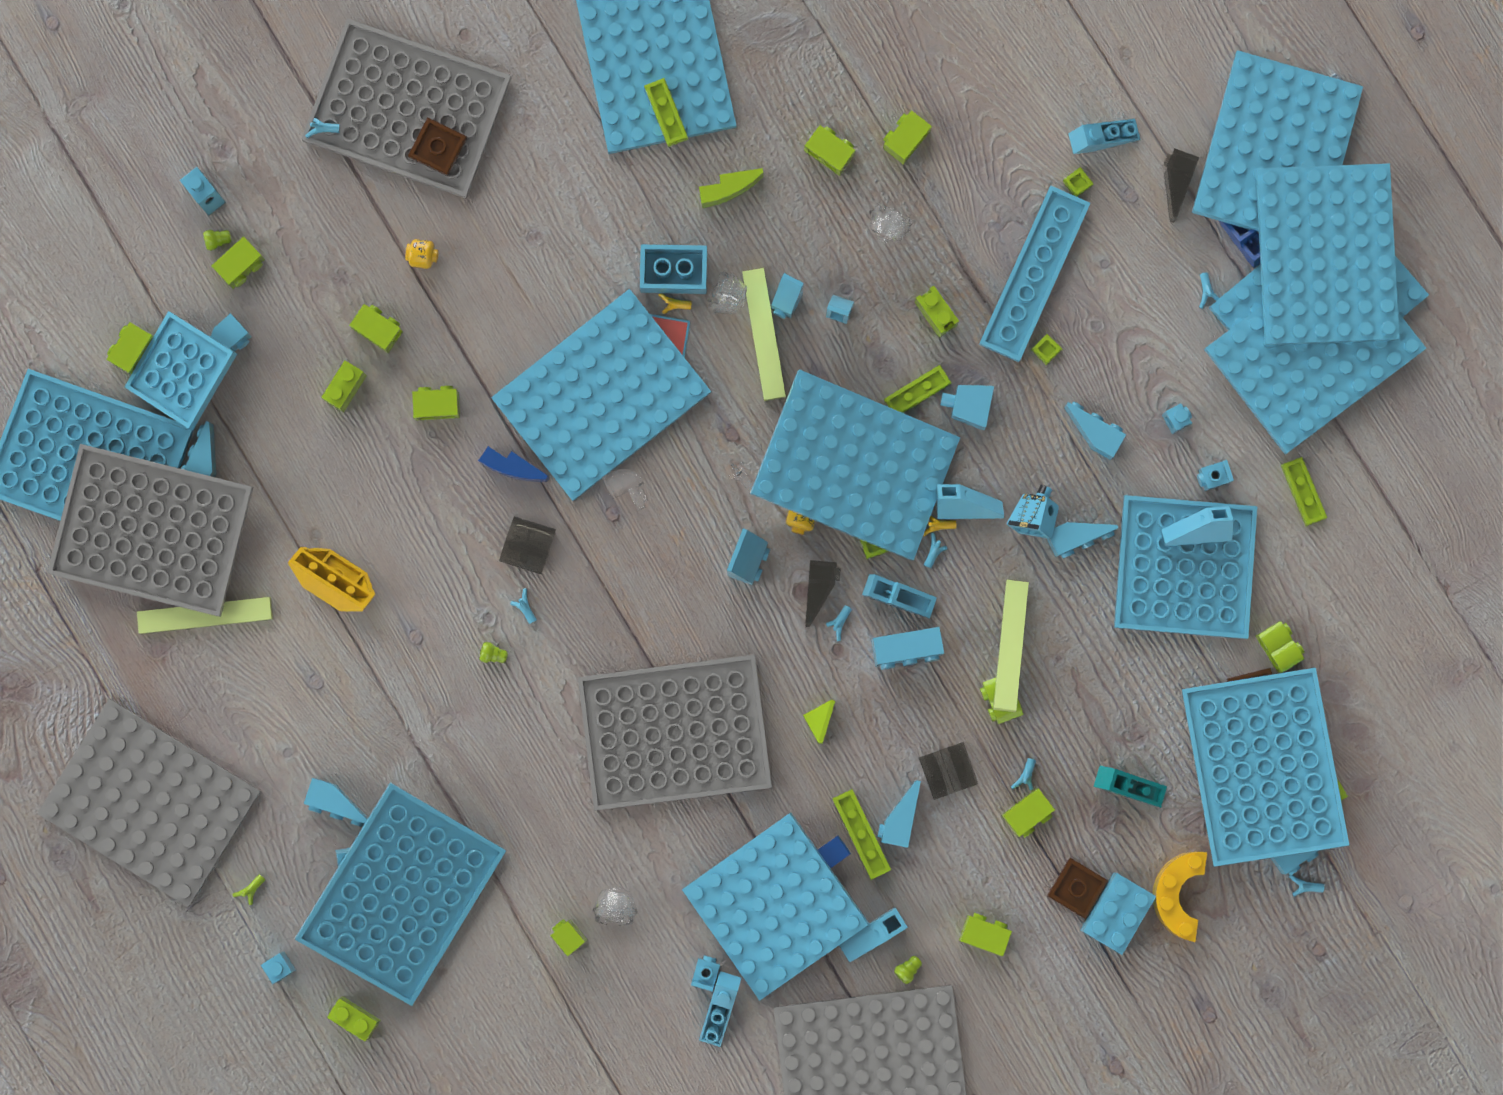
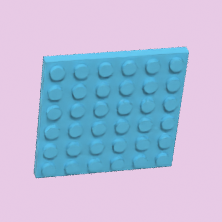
[1114,495,1257,639]
[682,812,869,1001]

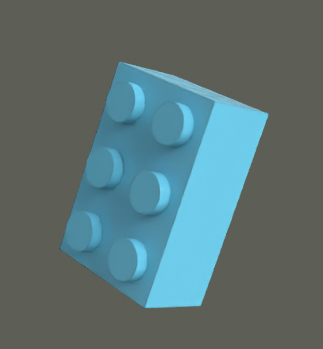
[640,244,707,294]
[871,627,944,670]
[1080,872,1156,955]

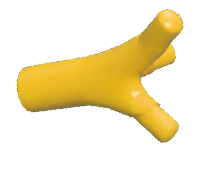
[658,293,692,314]
[923,516,956,537]

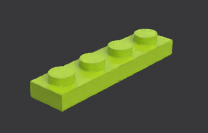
[832,789,891,880]

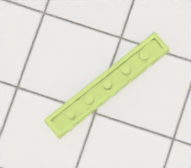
[742,268,786,401]
[993,580,1029,712]
[137,597,273,634]

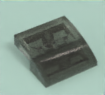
[499,516,556,575]
[919,742,978,800]

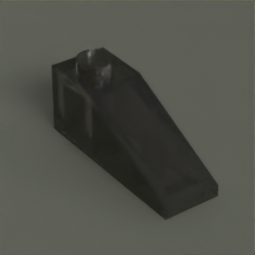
[1163,148,1199,223]
[805,560,841,628]

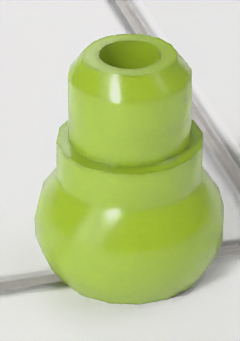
[203,230,231,251]
[479,642,508,663]
[894,956,922,984]

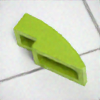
[699,168,763,208]

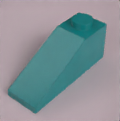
[1093,765,1167,808]

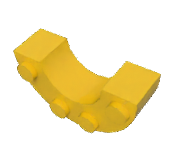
[1152,851,1207,942]

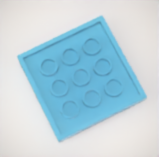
[125,311,237,430]

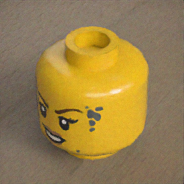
[405,239,439,269]
[786,510,816,535]

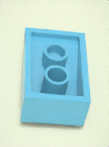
[727,528,770,585]

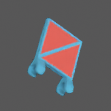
[650,314,690,356]

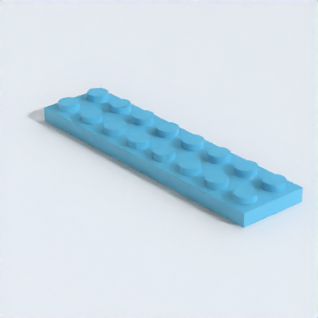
[979,185,1090,362]

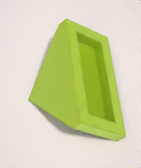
[803,700,835,744]

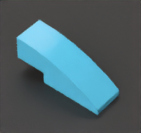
[826,295,854,324]
[862,574,937,618]

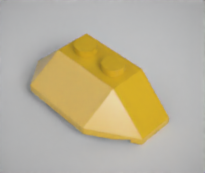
[288,547,375,611]

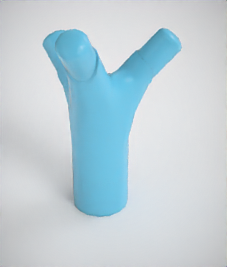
[305,118,340,138]
[1199,272,1219,309]
[924,533,947,568]
[510,588,537,624]
[826,605,852,641]
[1011,758,1036,790]
[1289,874,1324,897]

